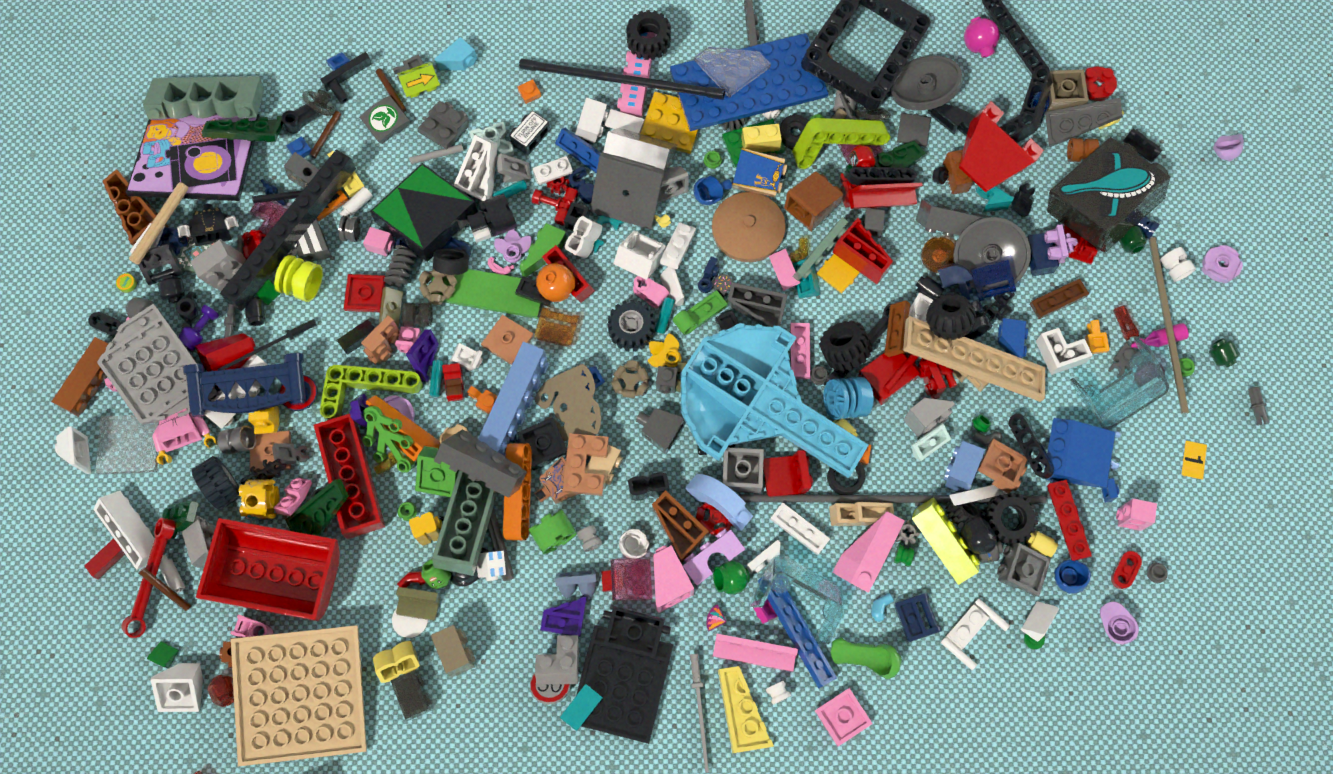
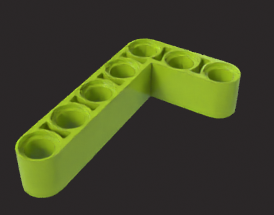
[792,118,891,169]
[320,365,423,421]

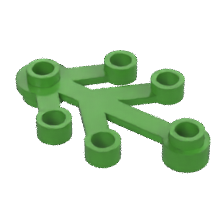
[362,406,415,472]

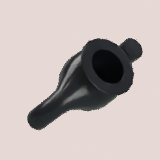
[176,291,198,329]

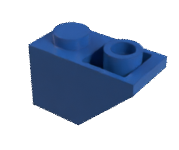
[997,318,1028,358]

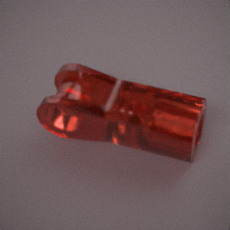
[1113,305,1139,341]

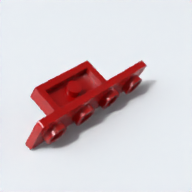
[1047,480,1092,561]

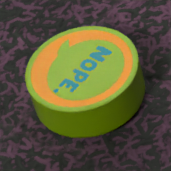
[116,273,137,293]

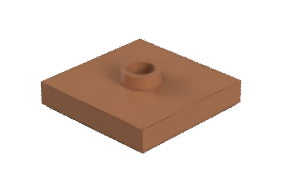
[481,314,534,365]
[250,431,291,472]

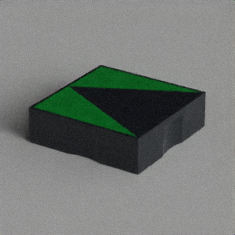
[370,163,478,262]

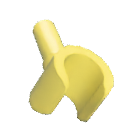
[654,214,671,228]

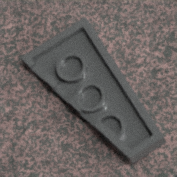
[1045,98,1123,147]

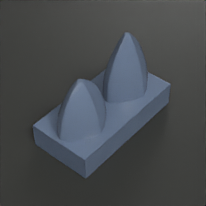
[555,570,597,601]

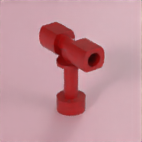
[531,187,579,226]

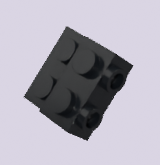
[516,417,567,471]

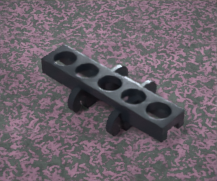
[982,289,1015,321]
[241,458,287,485]

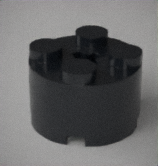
[479,193,517,237]

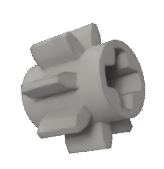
[896,520,920,547]

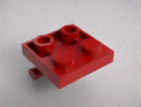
[918,358,957,399]

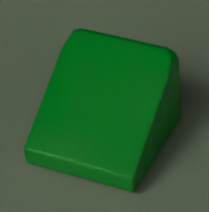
[256,279,280,305]
[147,642,179,669]

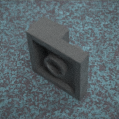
[418,100,469,150]
[997,543,1051,597]

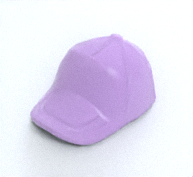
[1213,134,1244,161]
[1100,601,1139,644]

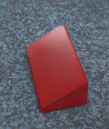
[84,538,125,579]

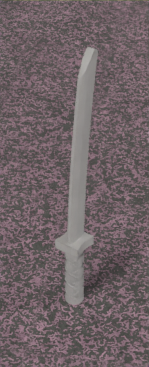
[690,654,709,773]

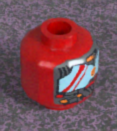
[849,145,876,168]

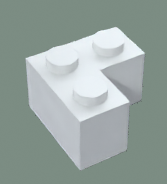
[1035,328,1093,375]

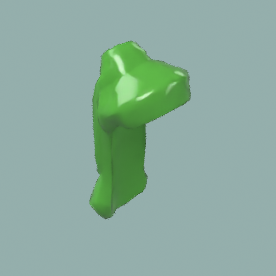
[830,638,902,679]

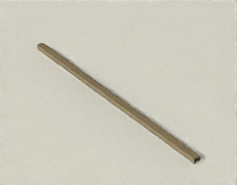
[1149,237,1189,414]

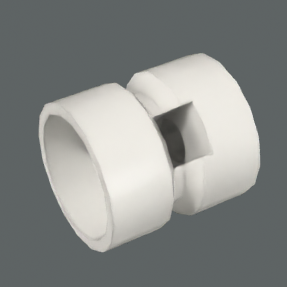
[1160,247,1196,282]

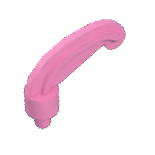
[488,257,515,275]

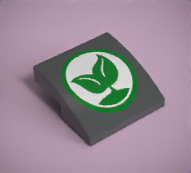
[359,95,411,144]

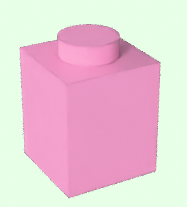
[363,227,395,257]

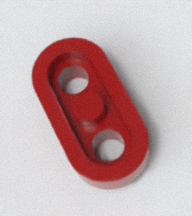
[1111,551,1142,589]

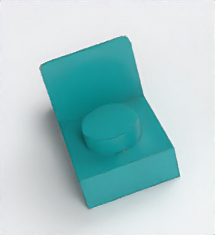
[975,186,1014,212]

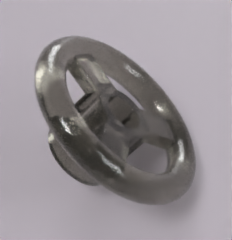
[302,89,335,116]
[855,107,891,121]

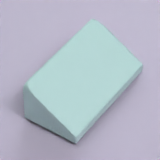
[912,423,951,461]

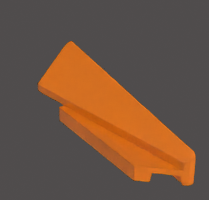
[366,396,440,462]

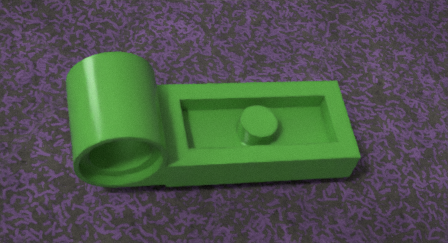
[672,290,728,335]

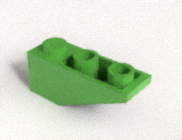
[520,223,567,277]

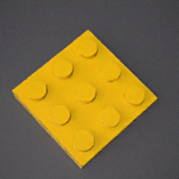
[640,92,699,154]

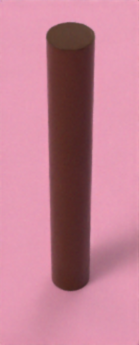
[375,68,406,112]
[309,110,342,159]
[138,567,191,611]

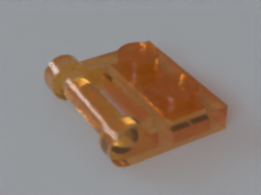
[534,307,580,348]

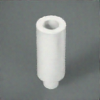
[339,187,373,216]
[159,555,186,593]

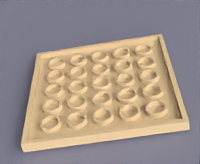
[231,625,367,766]

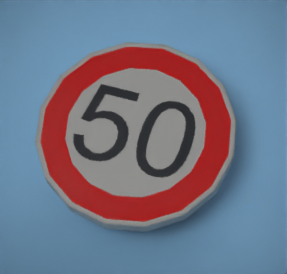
[530,673,571,705]

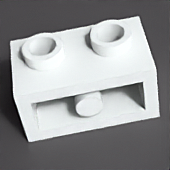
[575,97,608,143]

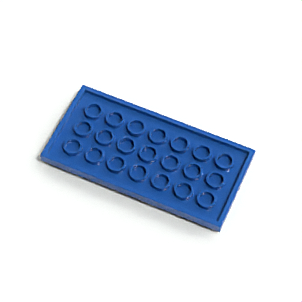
[670,33,828,131]

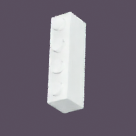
[204,354,268,429]
[93,491,155,570]

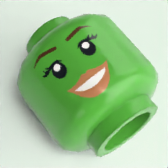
[421,559,452,589]

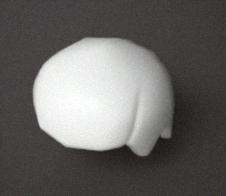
[619,529,649,559]

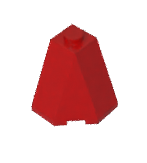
[195,333,256,389]

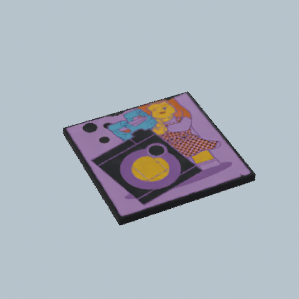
[126,113,260,201]

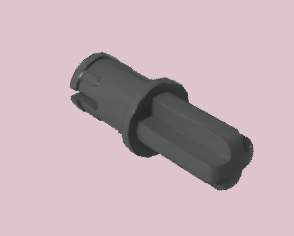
[1248,387,1270,426]

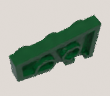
[162,501,199,544]

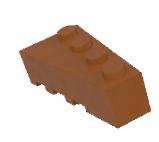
[102,169,169,246]

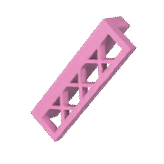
[713,634,798,672]

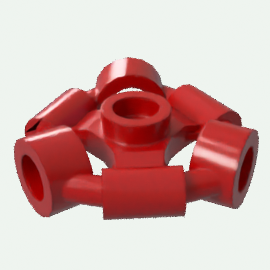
[241,229,266,260]
[696,503,734,538]

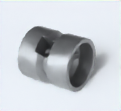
[218,425,256,455]

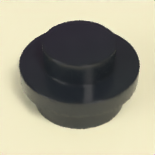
[932,166,948,185]

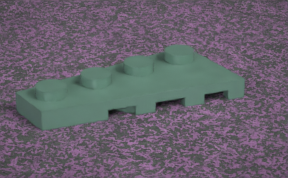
[792,217,848,281]

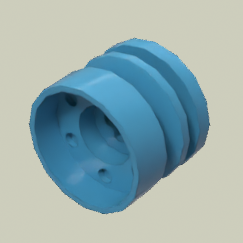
[823,377,874,420]

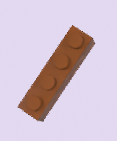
[51,337,108,417]

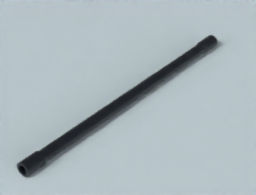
[519,58,725,100]

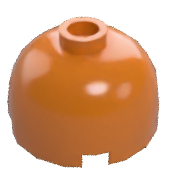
[536,263,575,302]

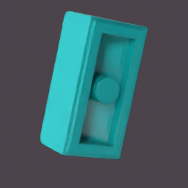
[793,258,821,298]
[560,684,603,731]

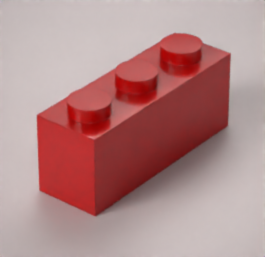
[542,245,595,303]

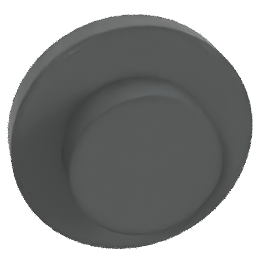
[810,366,829,385]
[1147,563,1168,583]

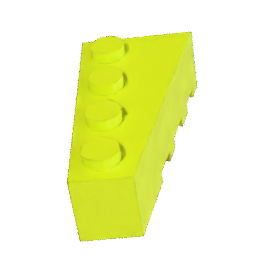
[912,497,980,585]

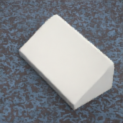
[604,109,645,134]
[660,267,684,308]
[1020,601,1059,642]

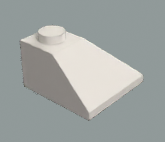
[55,426,91,474]
[151,663,203,712]

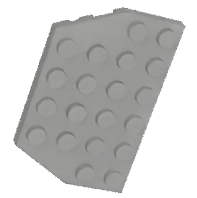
[97,303,219,425]

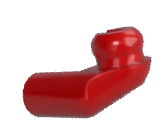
[397,571,426,588]

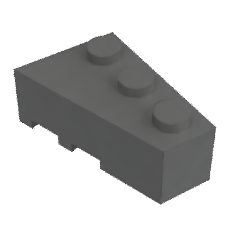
[728,282,787,327]

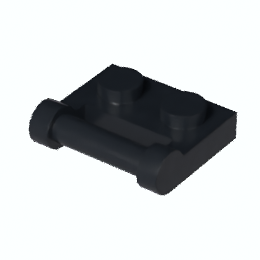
[138,243,185,285]

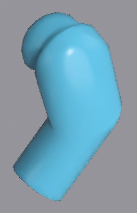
[871,593,894,622]

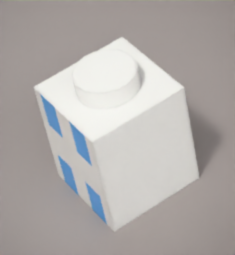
[477,551,506,581]

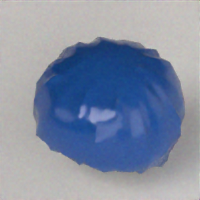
[1054,559,1091,594]

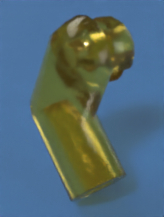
[789,238,808,262]
[374,451,398,475]

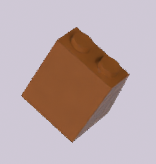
[784,171,844,232]

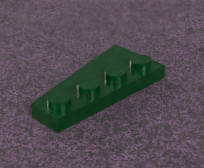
[846,140,926,178]

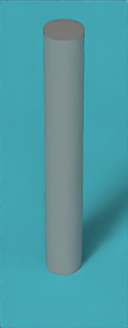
[409,144,464,164]

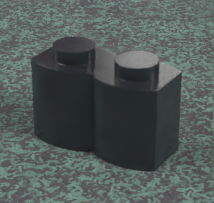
[628,472,669,501]

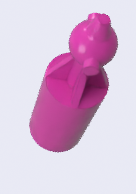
[1131,323,1189,349]

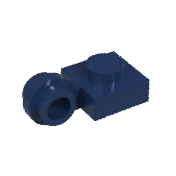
[698,256,720,293]

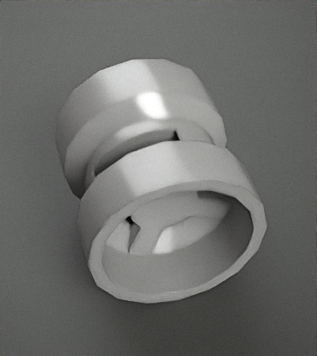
[577,525,602,552]

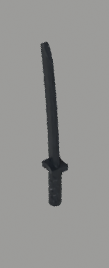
[217,319,317,371]

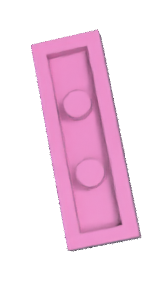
[790,323,810,379]

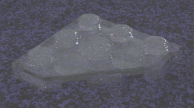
[694,47,771,97]

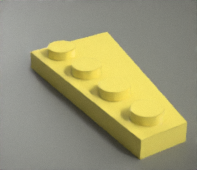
[718,666,774,754]

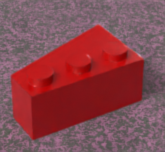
[832,218,893,285]

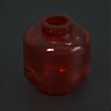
[207,675,234,707]

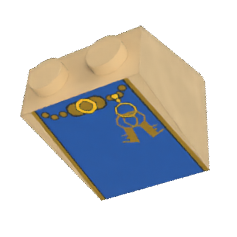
[732,148,787,197]

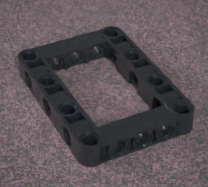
[801,0,931,110]

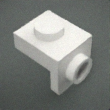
[450,343,483,371]

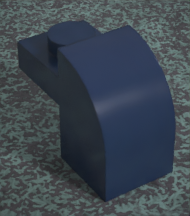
[938,264,973,300]

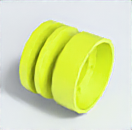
[274,255,323,302]

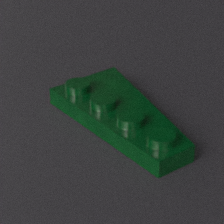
[201,116,283,142]
[285,479,349,536]

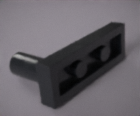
[320,52,372,104]

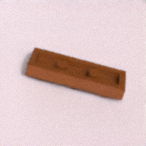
[884,300,910,357]

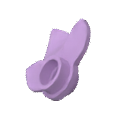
[494,229,531,263]

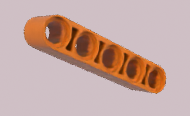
[503,443,532,541]

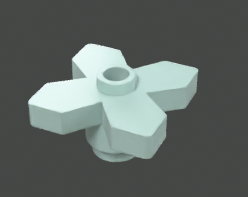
[469,122,514,156]

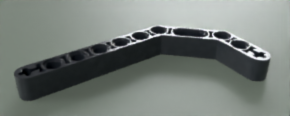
[982,0,1053,143]

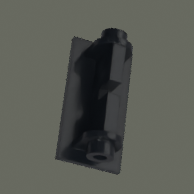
[1123,128,1163,163]

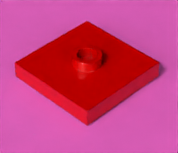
[343,274,386,312]

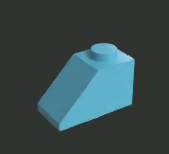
[434,37,477,70]

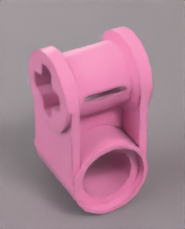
[633,276,669,309]
[230,615,273,638]

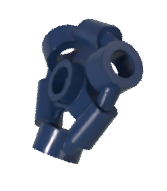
[157,227,188,256]

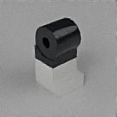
[467,211,492,243]

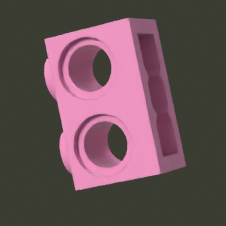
[1116,499,1157,531]

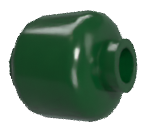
[1118,225,1147,254]
[1209,338,1240,368]

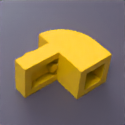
[248,406,279,434]

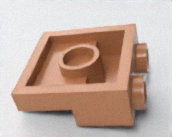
[361,316,400,365]
[977,439,1027,493]

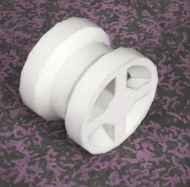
[766,681,791,705]

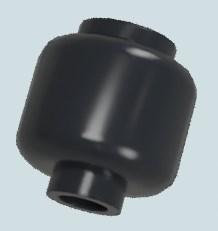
[158,275,185,303]

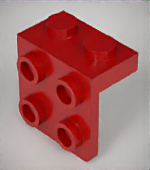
[763,450,813,497]

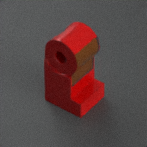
[442,363,464,402]

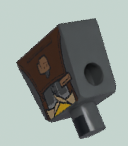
[284,152,319,188]

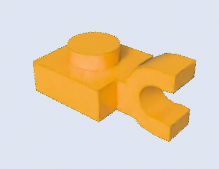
[1085,320,1110,354]

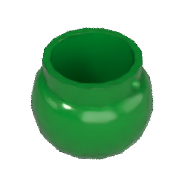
[713,560,750,595]

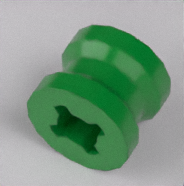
[894,544,915,567]

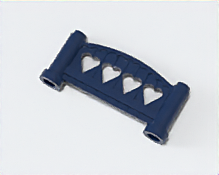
[183,353,306,417]

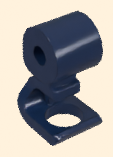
[569,167,594,204]

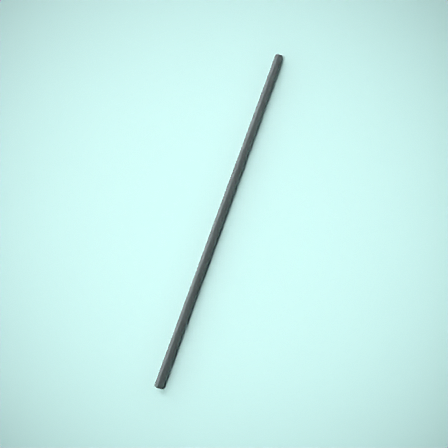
[737,494,1046,503]

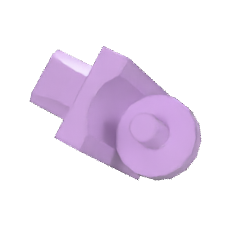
[1044,224,1078,263]

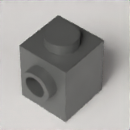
[656,366,677,394]

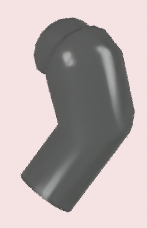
[972,431,1002,447]

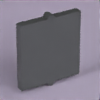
[897,113,930,147]

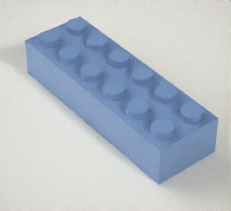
[478,342,549,458]

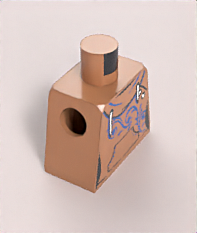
[534,457,578,504]

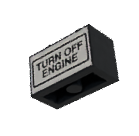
[509,110,551,156]

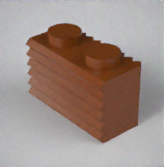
[943,150,973,195]

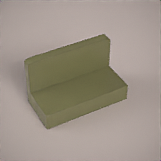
[396,587,441,621]

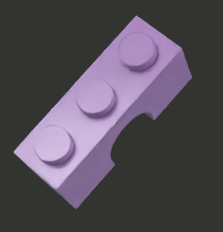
[683,529,745,585]

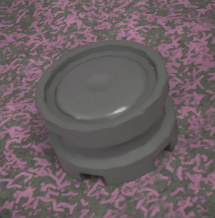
[339,215,361,243]

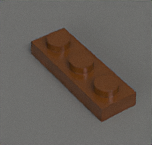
[1030,278,1089,319]

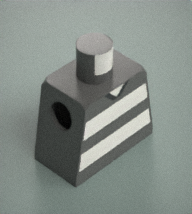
[288,220,332,262]

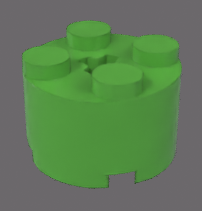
[529,510,577,555]

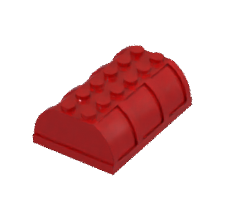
[195,518,340,621]

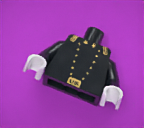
[177,204,239,246]

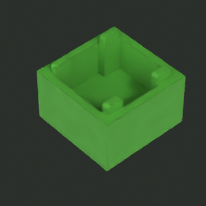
[415,446,459,497]

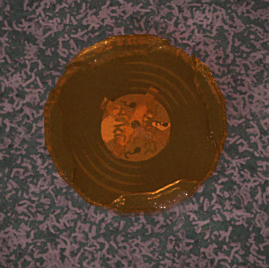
[921,237,955,273]

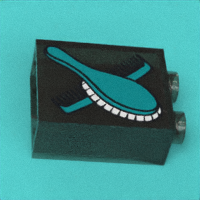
[1047,137,1171,253]

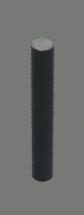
[252,190,303,204]

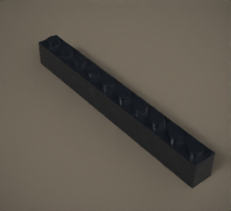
[220,149,356,311]

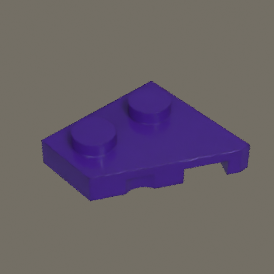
[406,329,439,382]
[349,393,369,429]
[540,597,587,637]

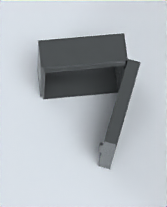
[590,128,678,229]

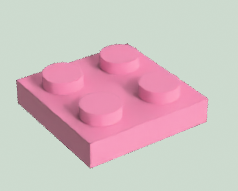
[815,688,873,747]

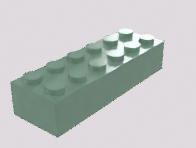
[432,470,498,576]

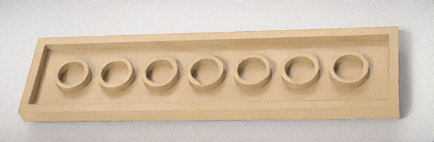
[903,316,1045,402]

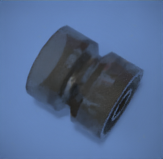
[402,302,433,327]

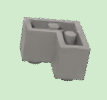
[535,635,579,685]

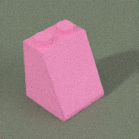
[653,545,694,613]

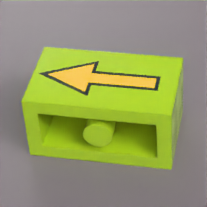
[397,61,440,98]

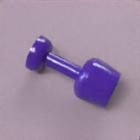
[178,305,220,352]

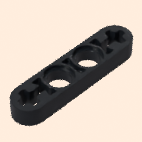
[847,167,917,186]
[1008,413,1054,479]

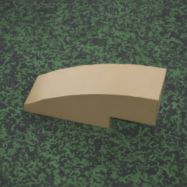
[829,502,894,526]

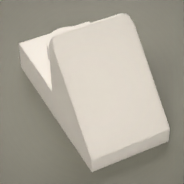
[746,540,780,574]

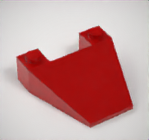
[959,101,1044,192]

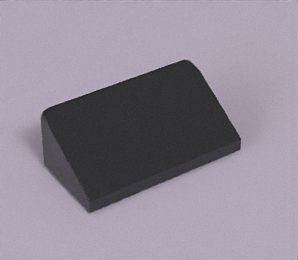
[336,319,375,355]

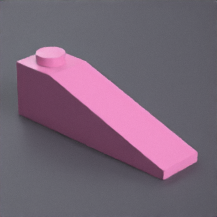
[832,512,905,593]

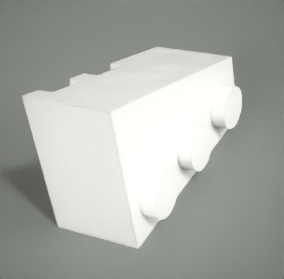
[454,135,498,201]

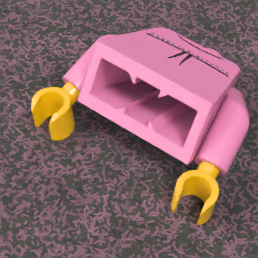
[153,408,218,465]

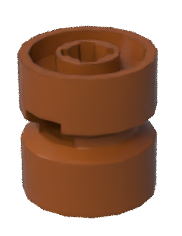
[1067,138,1099,162]

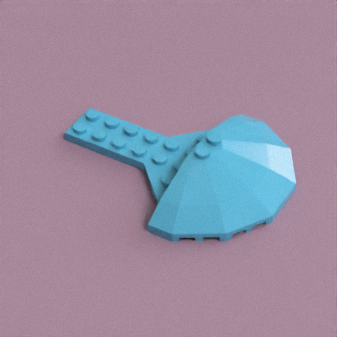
[681,323,868,478]

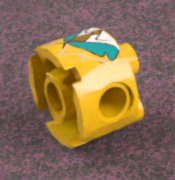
[239,479,280,519]

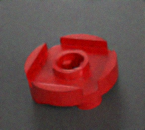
[1084,67,1117,101]

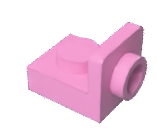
[395,326,421,353]

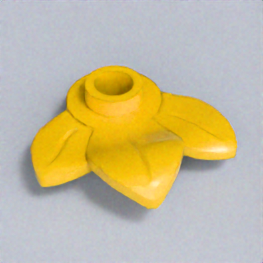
[648,334,681,368]

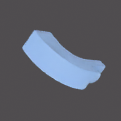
[685,474,753,531]

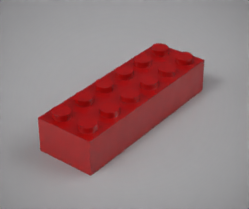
[313,413,386,539]

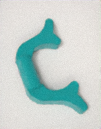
[594,216,624,253]

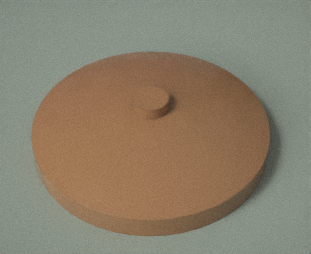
[712,192,786,262]

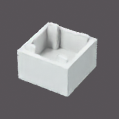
[613,231,667,280]

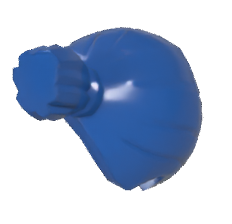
[693,176,732,205]

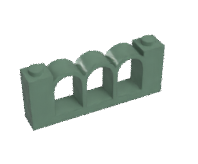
[143,76,264,119]

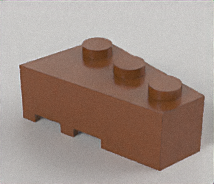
[652,490,709,564]

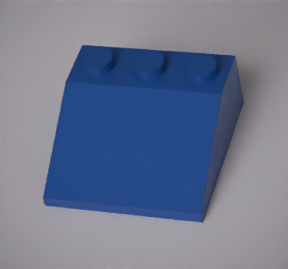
[1044,418,1116,489]

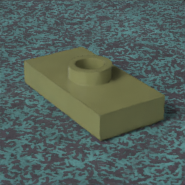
[379,287,403,327]

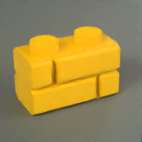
[409,512,443,546]

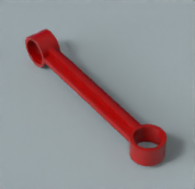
[121,517,175,638]

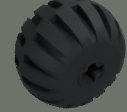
[926,293,976,340]

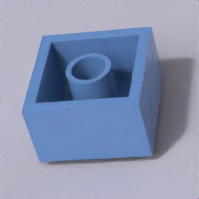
[943,441,985,493]

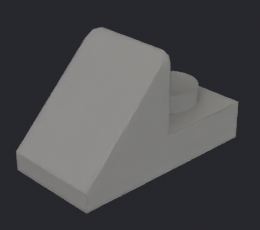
[496,154,531,183]

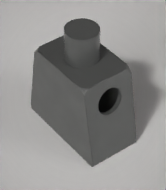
[636,408,684,454]

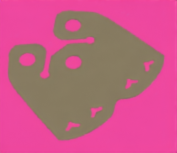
[535,364,601,441]

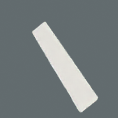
[950,485,1007,506]

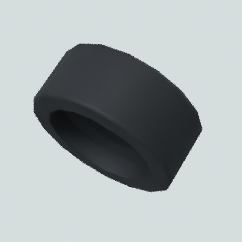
[433,248,469,275]
[827,462,865,495]

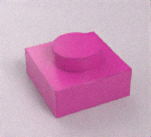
[752,599,778,624]

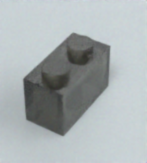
[391,670,433,721]

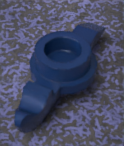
[260,179,286,205]

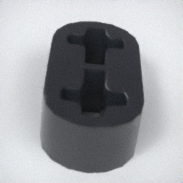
[88,312,122,338]

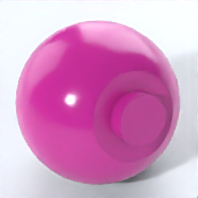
[964,17,1000,58]

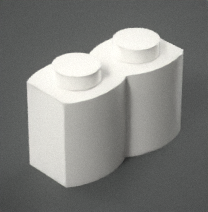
[565,216,602,258]

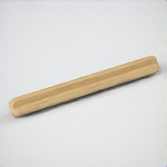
[129,182,188,264]

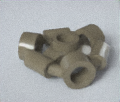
[419,269,457,305]
[611,360,650,398]

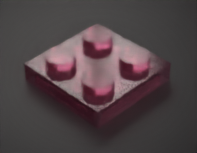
[610,559,652,601]

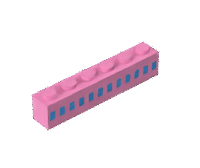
[617,14,657,118]

